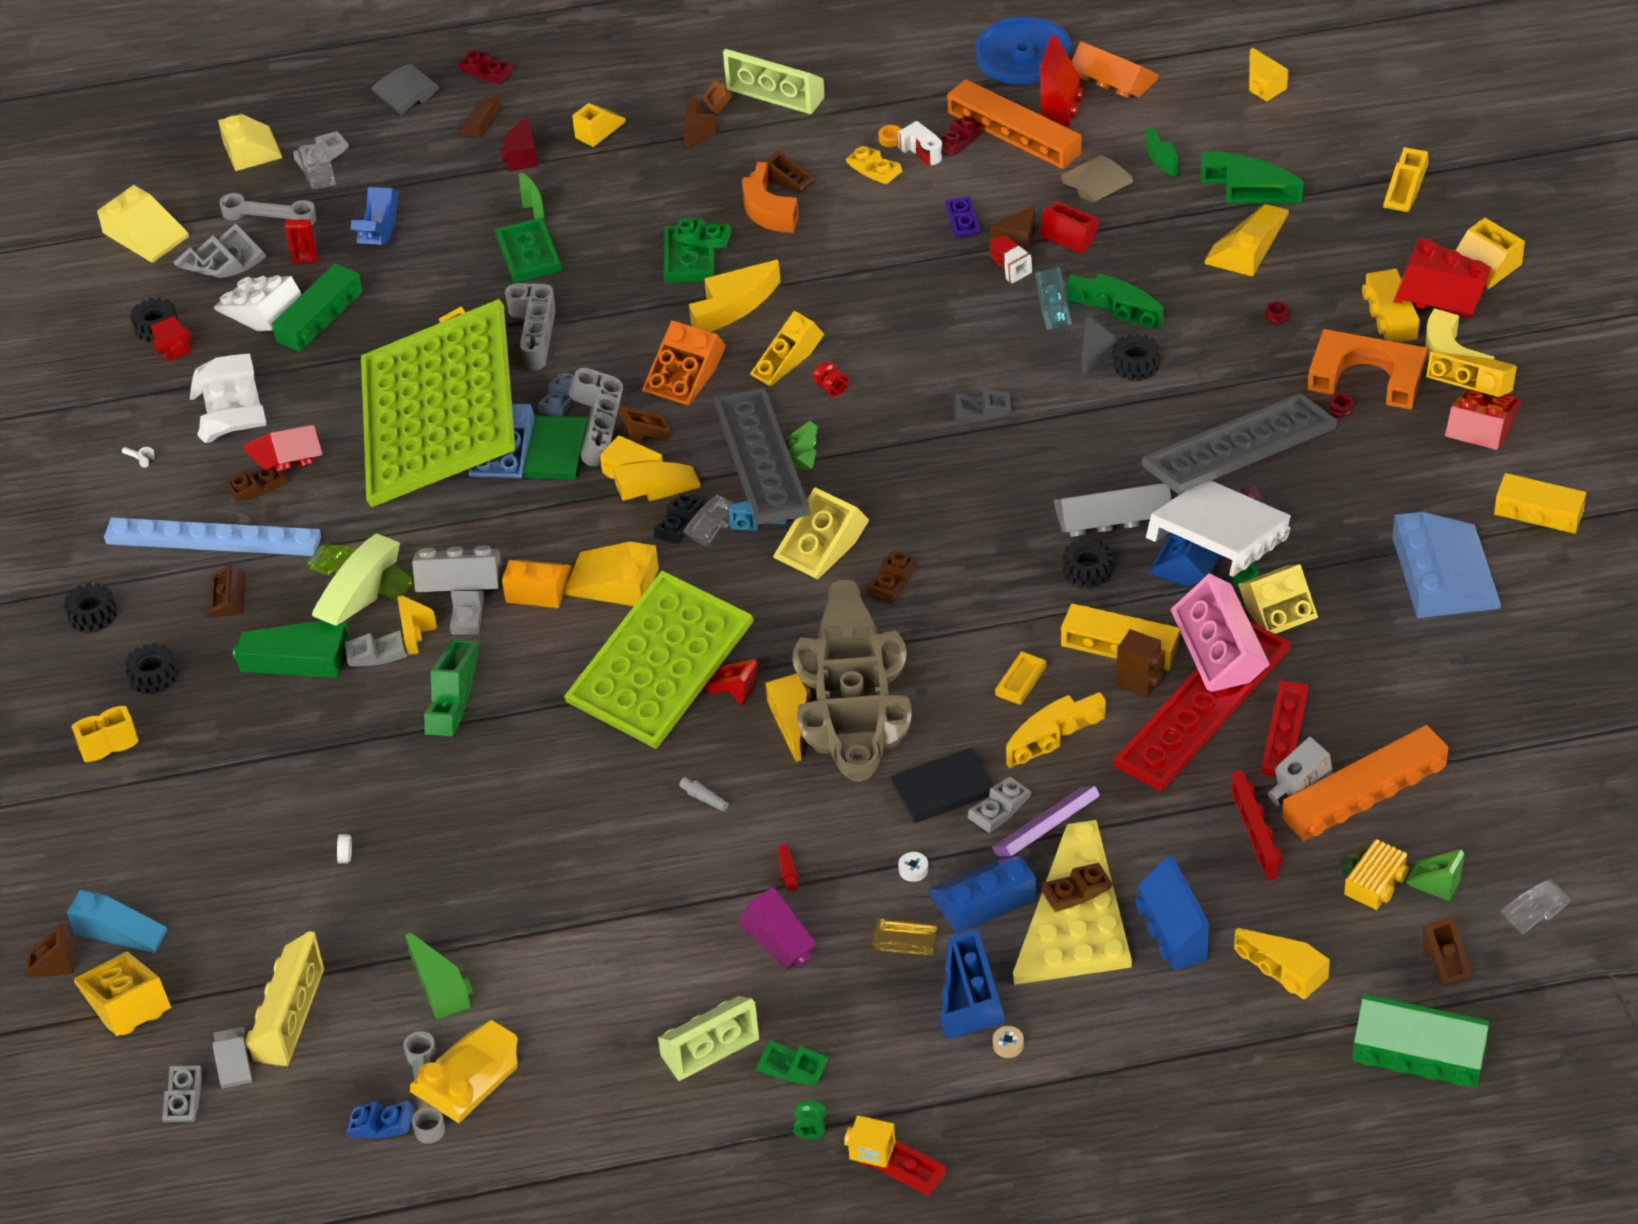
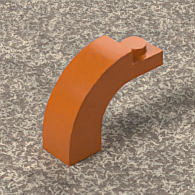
[742,162,799,233]

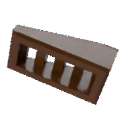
[764,151,816,194]

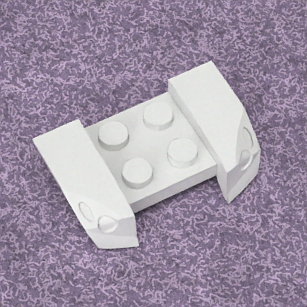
[190,354,266,443]

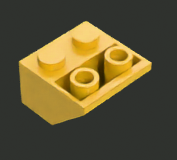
[1456,218,1525,289]

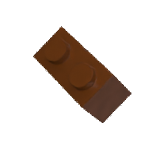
[1117,629,1164,698]

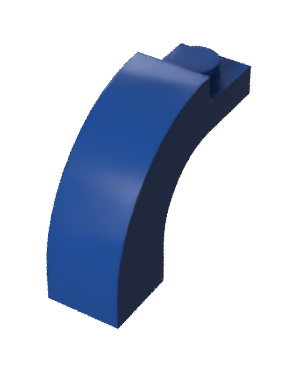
[351,187,398,245]

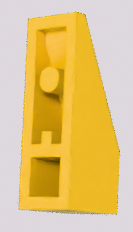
[765,673,812,762]

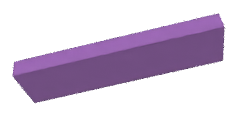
[992,786,1100,856]

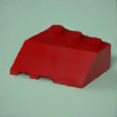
[1393,237,1491,319]

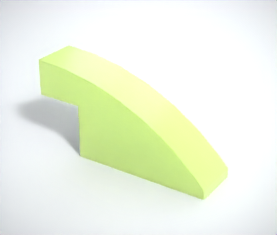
[312,533,400,626]

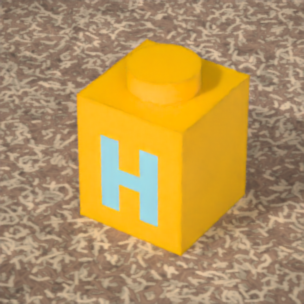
[844,1115,895,1168]

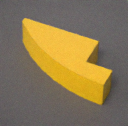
[689,260,781,332]

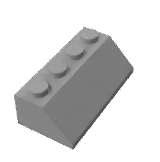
[1054,483,1172,537]

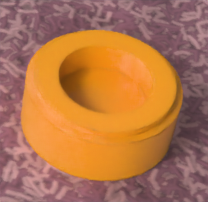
[878,125,902,147]

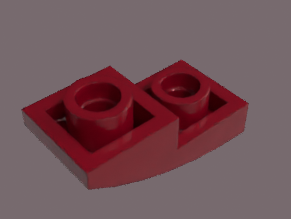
[458,51,514,84]
[938,116,985,156]

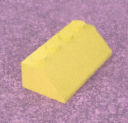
[246,931,324,1067]

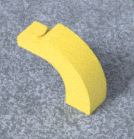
[1425,308,1495,359]

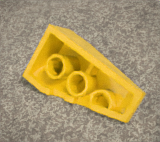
[1205,204,1289,277]

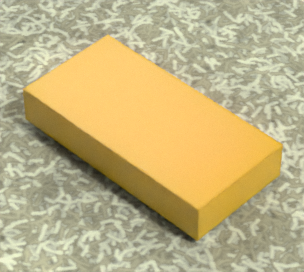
[995,651,1047,705]

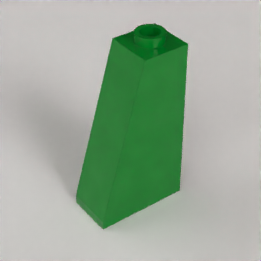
[233,620,350,678]

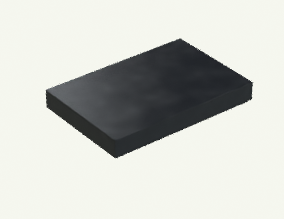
[891,747,994,823]

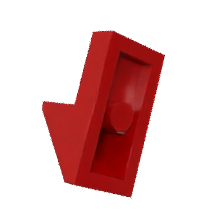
[704,659,758,706]

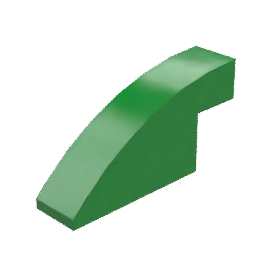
[1201,151,1303,203]
[424,640,479,737]

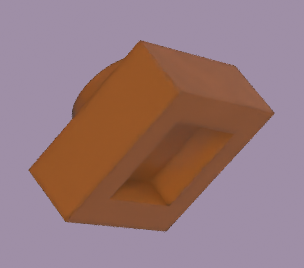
[702,79,732,114]

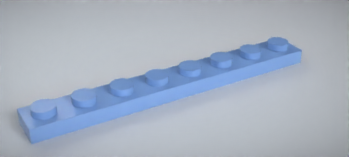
[104,518,321,556]

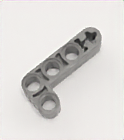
[505,283,556,371]
[568,368,623,466]

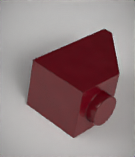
[500,118,538,172]

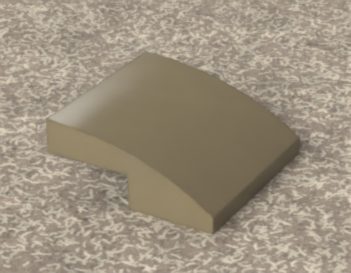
[1061,155,1133,202]

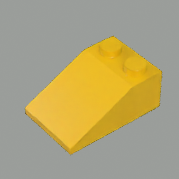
[564,541,659,606]
[73,951,171,1036]

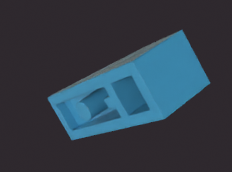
[67,890,168,953]

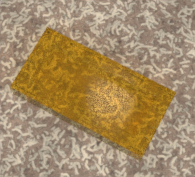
[873,919,937,955]

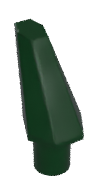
[1340,844,1371,876]

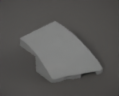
[173,223,267,278]

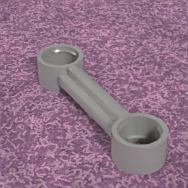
[220,193,317,225]
[404,1031,445,1143]

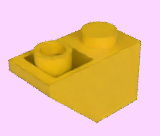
[572,103,626,147]

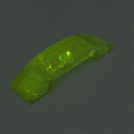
[306,545,413,600]

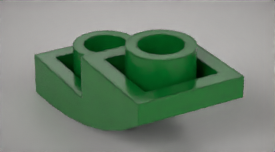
[673,218,732,248]

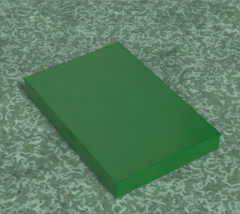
[495,218,562,283]
[664,224,715,283]
[523,415,588,480]

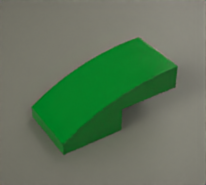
[1145,128,1178,177]
[756,1040,828,1085]

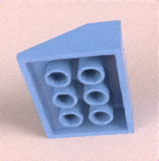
[1393,512,1501,618]

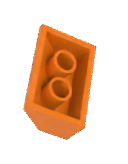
[1072,41,1159,99]

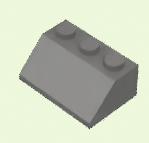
[412,545,504,592]

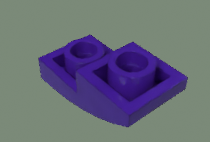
[945,196,980,237]

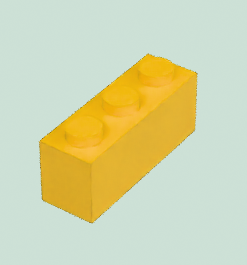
[1362,269,1419,342]
[1494,473,1586,534]

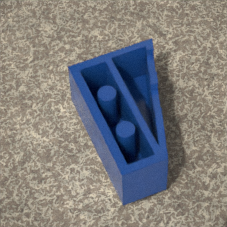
[940,929,1006,1040]

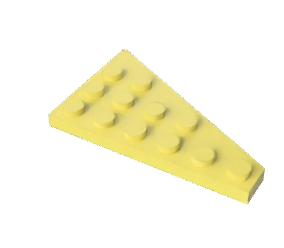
[1013,820,1132,985]

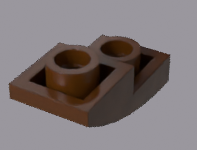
[225,468,288,501]
[867,551,917,603]
[1041,863,1112,912]

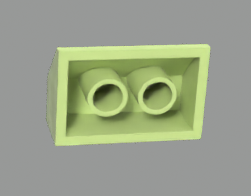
[658,996,759,1081]

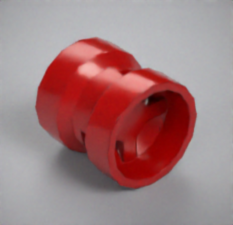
[812,361,849,397]

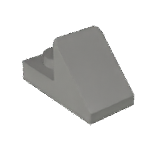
[450,590,485,635]
[213,1026,252,1089]

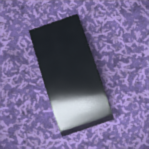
[654,493,703,544]

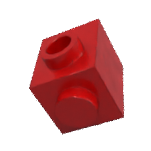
[151,316,192,362]

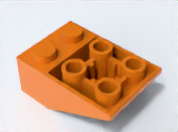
[642,320,726,406]

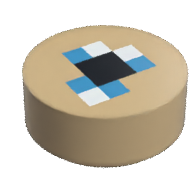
[993,1026,1024,1058]

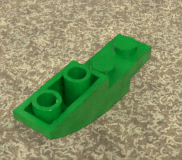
[1067,273,1164,330]

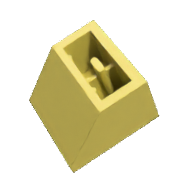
[1238,564,1318,634]

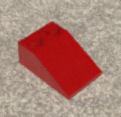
[1040,35,1084,127]

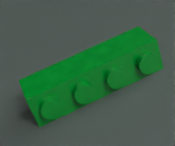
[272,263,363,352]

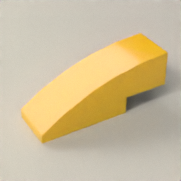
[1383,147,1429,212]
[613,462,701,502]

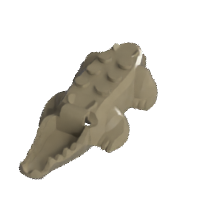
[793,580,912,782]

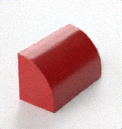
[1040,201,1100,254]

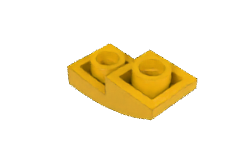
[846,146,902,184]

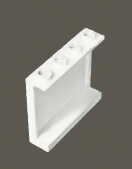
[1146,481,1291,577]

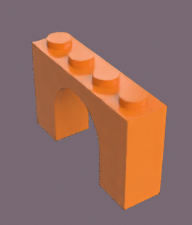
[1308,329,1428,410]

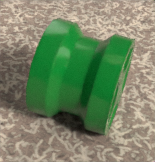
[793,1101,826,1140]

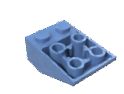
[469,404,535,479]

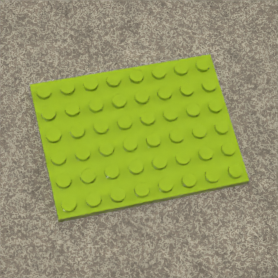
[361,299,515,507]

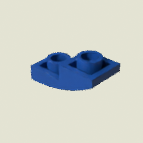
[346,1101,415,1138]

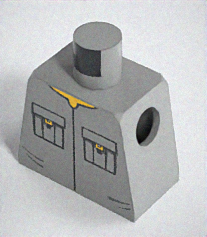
[1268,737,1333,806]

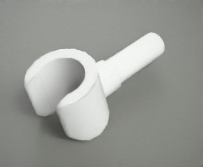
[122,447,155,468]

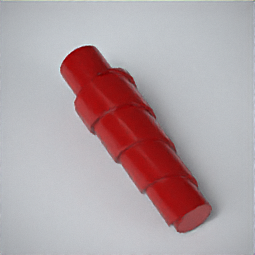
[778,844,799,892]

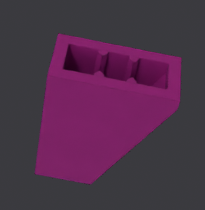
[738,887,817,970]

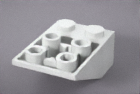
[214,275,302,331]

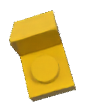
[397,596,437,655]

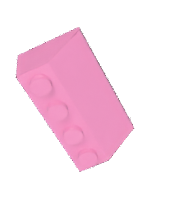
[1170,573,1270,692]

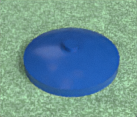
[975,17,1071,85]

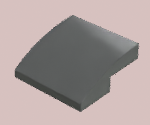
[371,63,439,116]

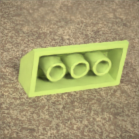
[723,49,825,114]

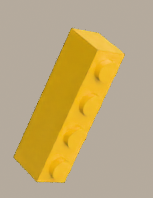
[1061,603,1180,671]

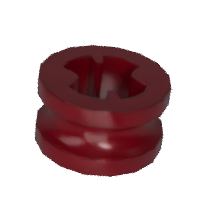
[1329,392,1354,417]

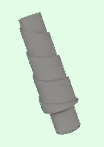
[679,777,729,812]

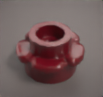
[1264,301,1290,325]

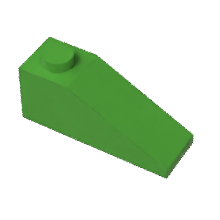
[405,933,473,1020]

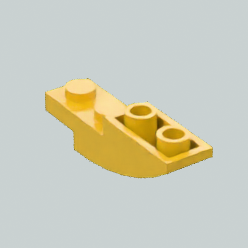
[1006,692,1106,768]

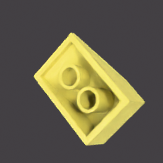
[97,185,189,263]
[773,487,869,580]

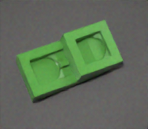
[519,173,545,222]

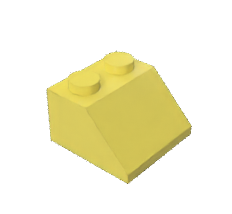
[218,114,282,171]

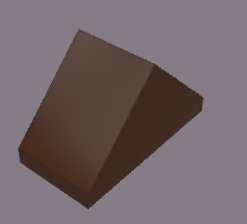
[990,206,1035,251]
[25,922,75,978]

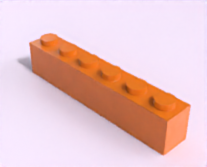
[947,79,1082,169]
[1282,725,1448,842]

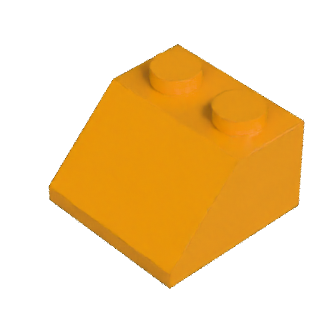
[502,559,572,608]

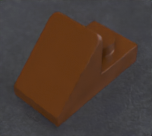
[683,98,716,148]
[618,406,672,445]
[1423,916,1473,985]

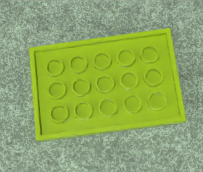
[564,571,754,749]

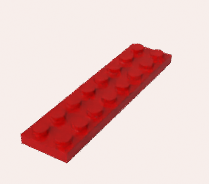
[1114,621,1291,792]

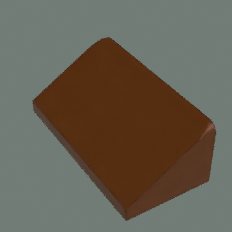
[459,96,501,138]
[209,563,245,617]

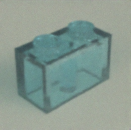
[1035,267,1072,330]

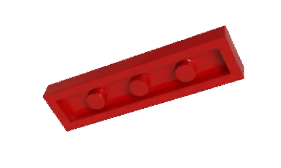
[1261,681,1309,777]
[1231,770,1283,881]

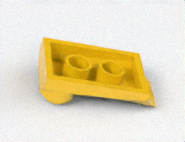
[410,1020,518,1123]

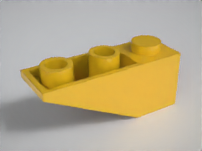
[750,311,824,387]
[1426,351,1517,397]
[1234,928,1330,1000]

